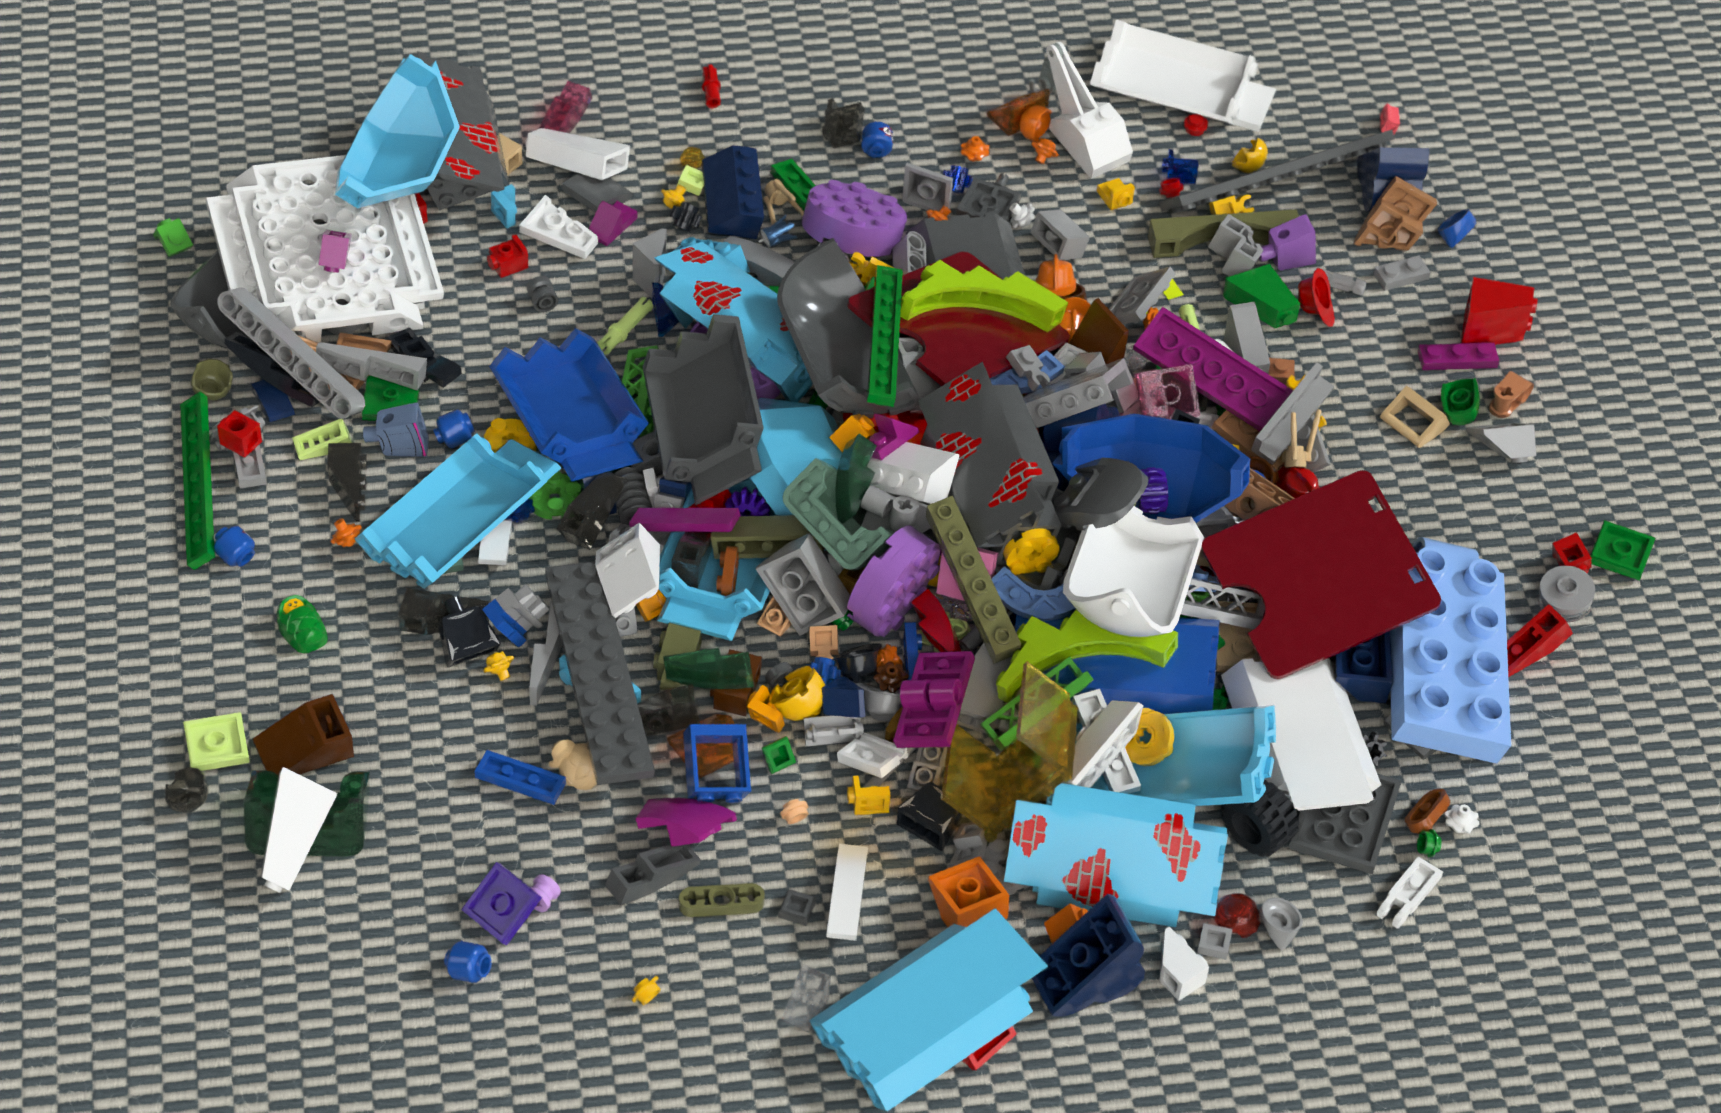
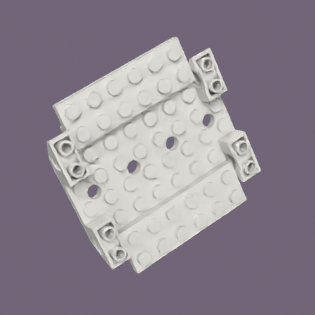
[206,155,444,342]

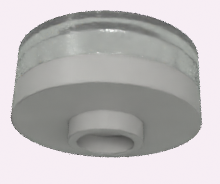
[1538,566,1595,622]

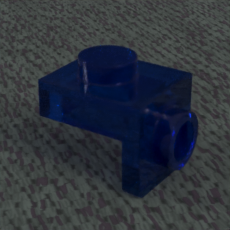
[1162,149,1199,184]

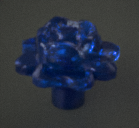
[506,499,535,523]

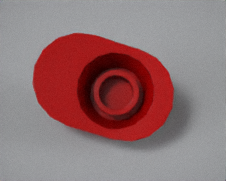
[1298,268,1335,327]
[1276,466,1319,498]

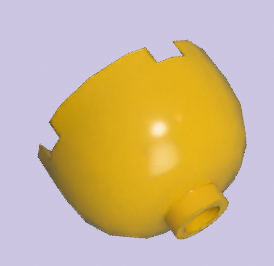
[769,666,825,721]

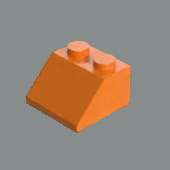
[928,856,1009,927]

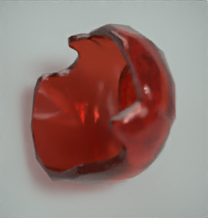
[1214,893,1260,938]

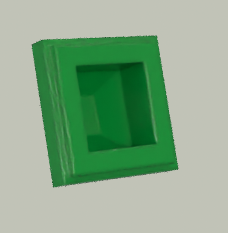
[761,736,796,774]

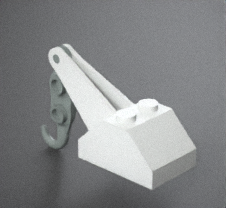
[1029,41,1133,179]

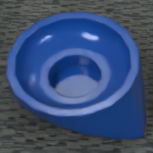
[1437,209,1476,248]

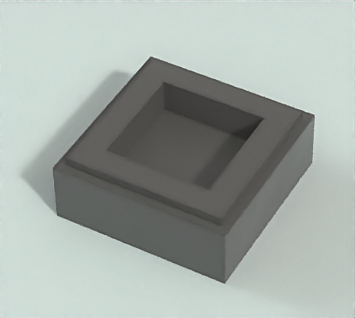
[778,889,816,926]

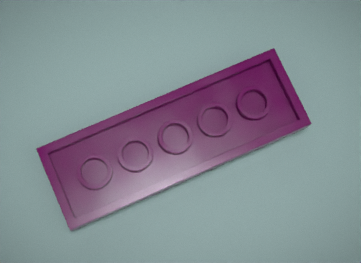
[1133,307,1294,431]

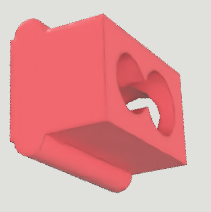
[1380,104,1400,134]

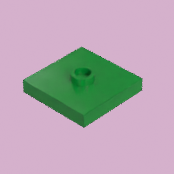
[362,376,420,421]
[1590,520,1656,581]

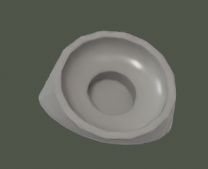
[1259,897,1303,950]

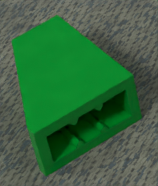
[1223,264,1300,328]

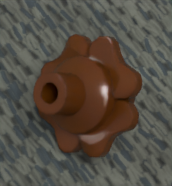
[874,661,908,693]

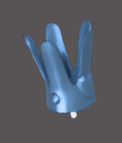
[758,215,798,248]

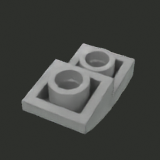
[907,747,949,791]

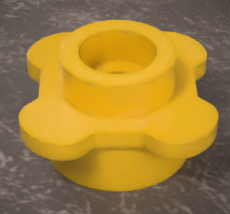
[631,976,661,1006]

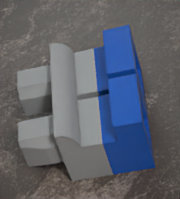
[482,584,550,648]

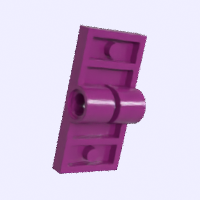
[893,651,975,748]

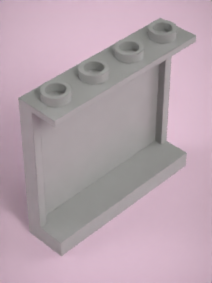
[1023,358,1134,428]

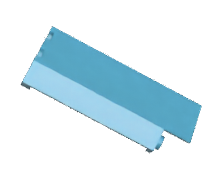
[355,433,561,589]
[657,477,776,641]
[809,908,1048,1111]

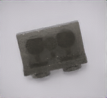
[822,98,865,149]

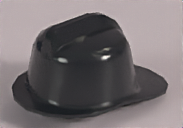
[832,643,882,683]

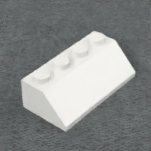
[846,442,959,504]
[1042,700,1143,797]

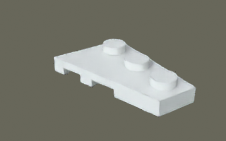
[519,195,598,259]

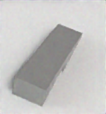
[316,342,427,391]
[529,601,562,706]

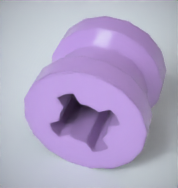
[530,874,561,912]

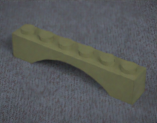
[1148,209,1299,258]

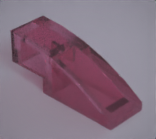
[539,81,592,133]

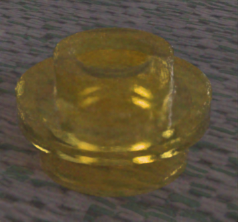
[680,147,705,169]

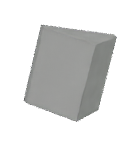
[633,228,667,301]

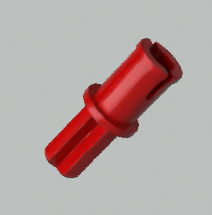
[702,64,721,108]

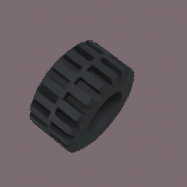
[1221,780,1299,857]

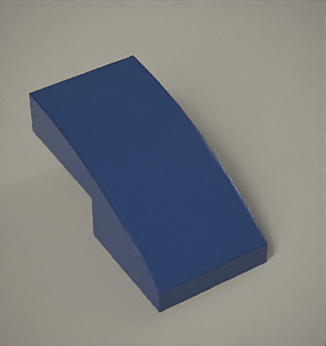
[251,380,295,422]

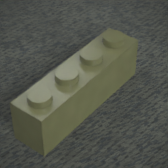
[711,515,825,559]

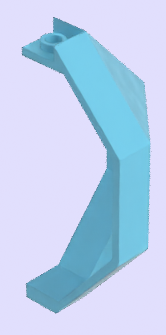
[335,54,460,208]
[750,397,853,551]

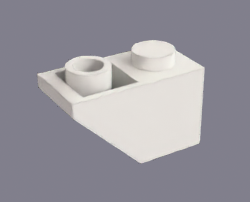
[1159,927,1209,1001]

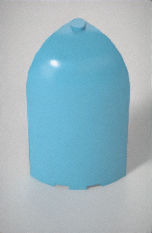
[1048,705,1276,806]

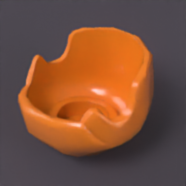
[1019,105,1052,142]

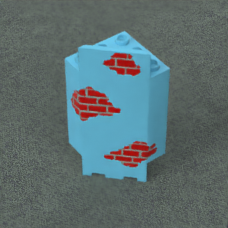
[654,242,813,402]
[1004,782,1228,927]

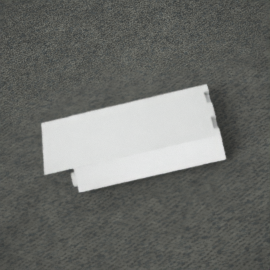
[1090,20,1277,132]
[1221,658,1381,811]

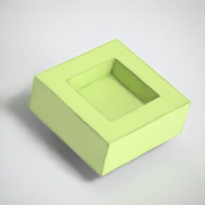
[677,165,704,196]

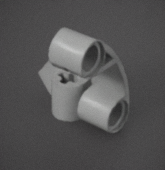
[861,486,931,533]

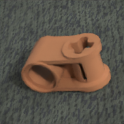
[1489,371,1534,418]

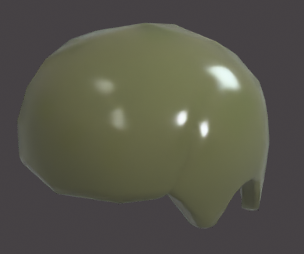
[191,359,233,401]

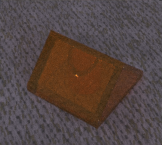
[986,88,1050,136]
[667,714,734,779]

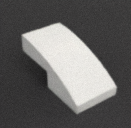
[478,520,512,565]

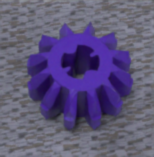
[1137,467,1169,514]
[725,486,771,516]

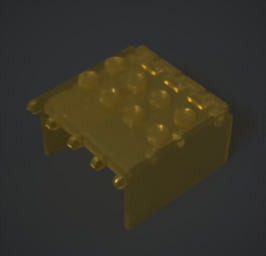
[941,661,1078,843]

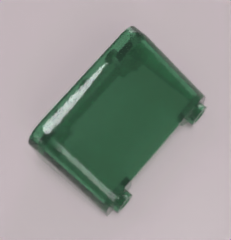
[244,770,370,856]

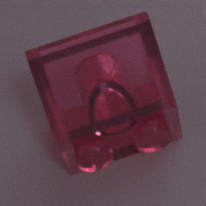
[1135,364,1201,419]

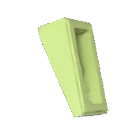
[292,419,354,460]

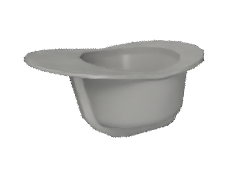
[853,682,902,722]

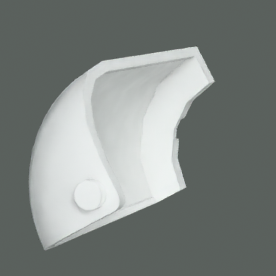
[1063,506,1204,637]

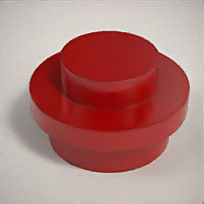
[1184,114,1208,136]
[1159,178,1184,198]

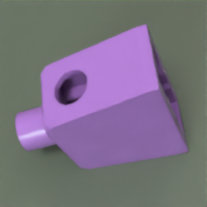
[1259,214,1316,270]

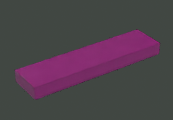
[629,508,741,532]

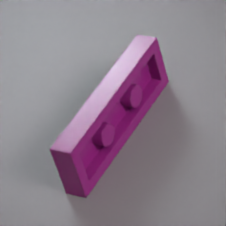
[1418,343,1499,370]

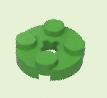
[528,471,582,520]

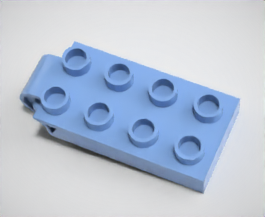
[1390,537,1511,764]

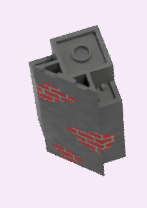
[417,51,509,210]
[918,362,1061,564]

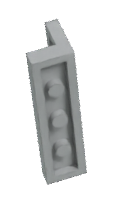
[1251,362,1334,465]
[1181,578,1265,629]

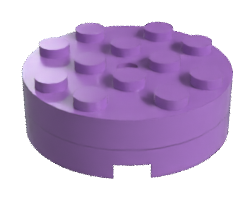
[802,180,907,257]
[847,525,941,637]

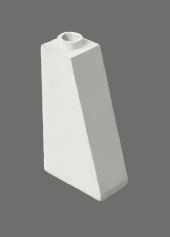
[525,128,630,180]
[261,767,337,893]

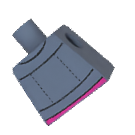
[363,403,429,457]

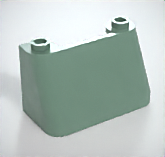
[783,458,895,571]

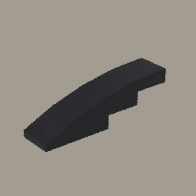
[224,332,319,407]

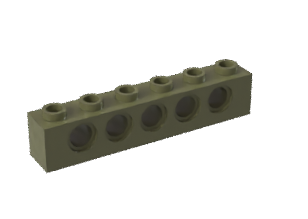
[926,495,1021,664]

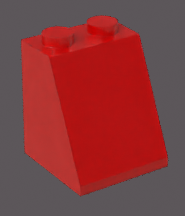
[1461,277,1538,345]

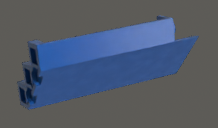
[489,328,649,481]
[1011,614,1220,714]

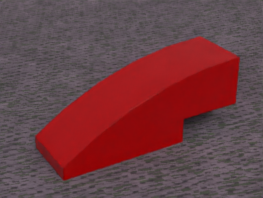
[911,589,961,652]

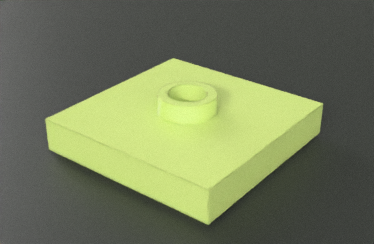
[183,712,250,773]

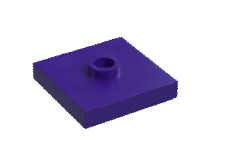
[461,862,543,945]

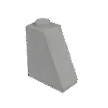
[1223,302,1270,374]

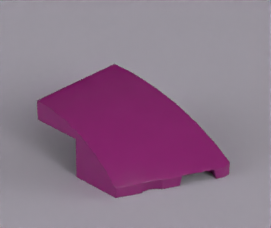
[636,798,737,847]

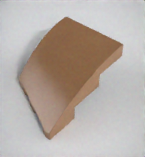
[1354,176,1437,251]

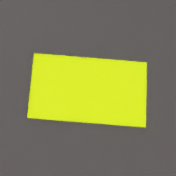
[1163,279,1184,300]

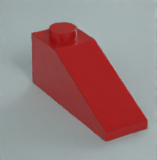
[1507,604,1573,677]

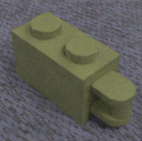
[653,623,702,693]

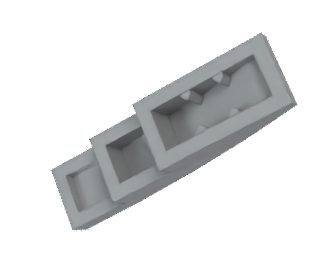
[723,235,795,287]

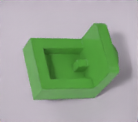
[153,218,193,257]

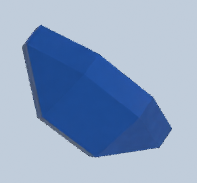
[1052,414,1250,523]

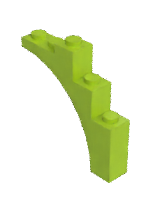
[900,260,1068,332]
[996,609,1178,703]

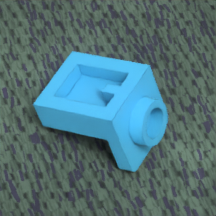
[491,184,517,228]

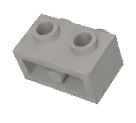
[1030,210,1090,260]

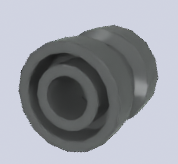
[526,276,558,312]

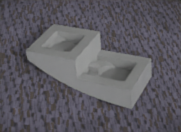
[948,820,989,868]

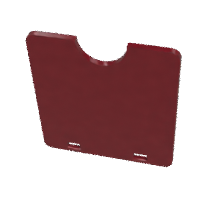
[847,252,1070,386]
[1202,470,1441,679]

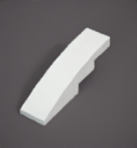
[826,844,868,941]

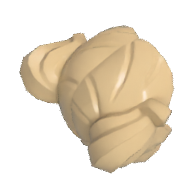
[549,739,597,790]

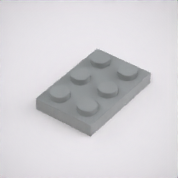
[1109,266,1176,325]

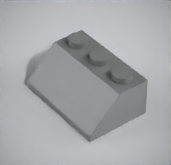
[756,533,850,636]

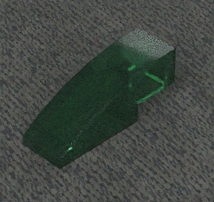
[835,434,877,524]
[663,648,754,689]

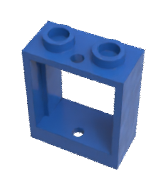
[683,724,751,803]

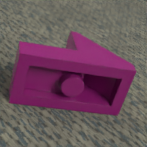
[588,201,637,246]
[860,414,919,460]

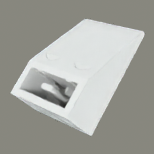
[595,523,660,618]

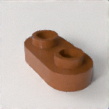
[717,546,739,596]
[1405,788,1451,834]

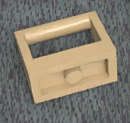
[1380,385,1450,448]

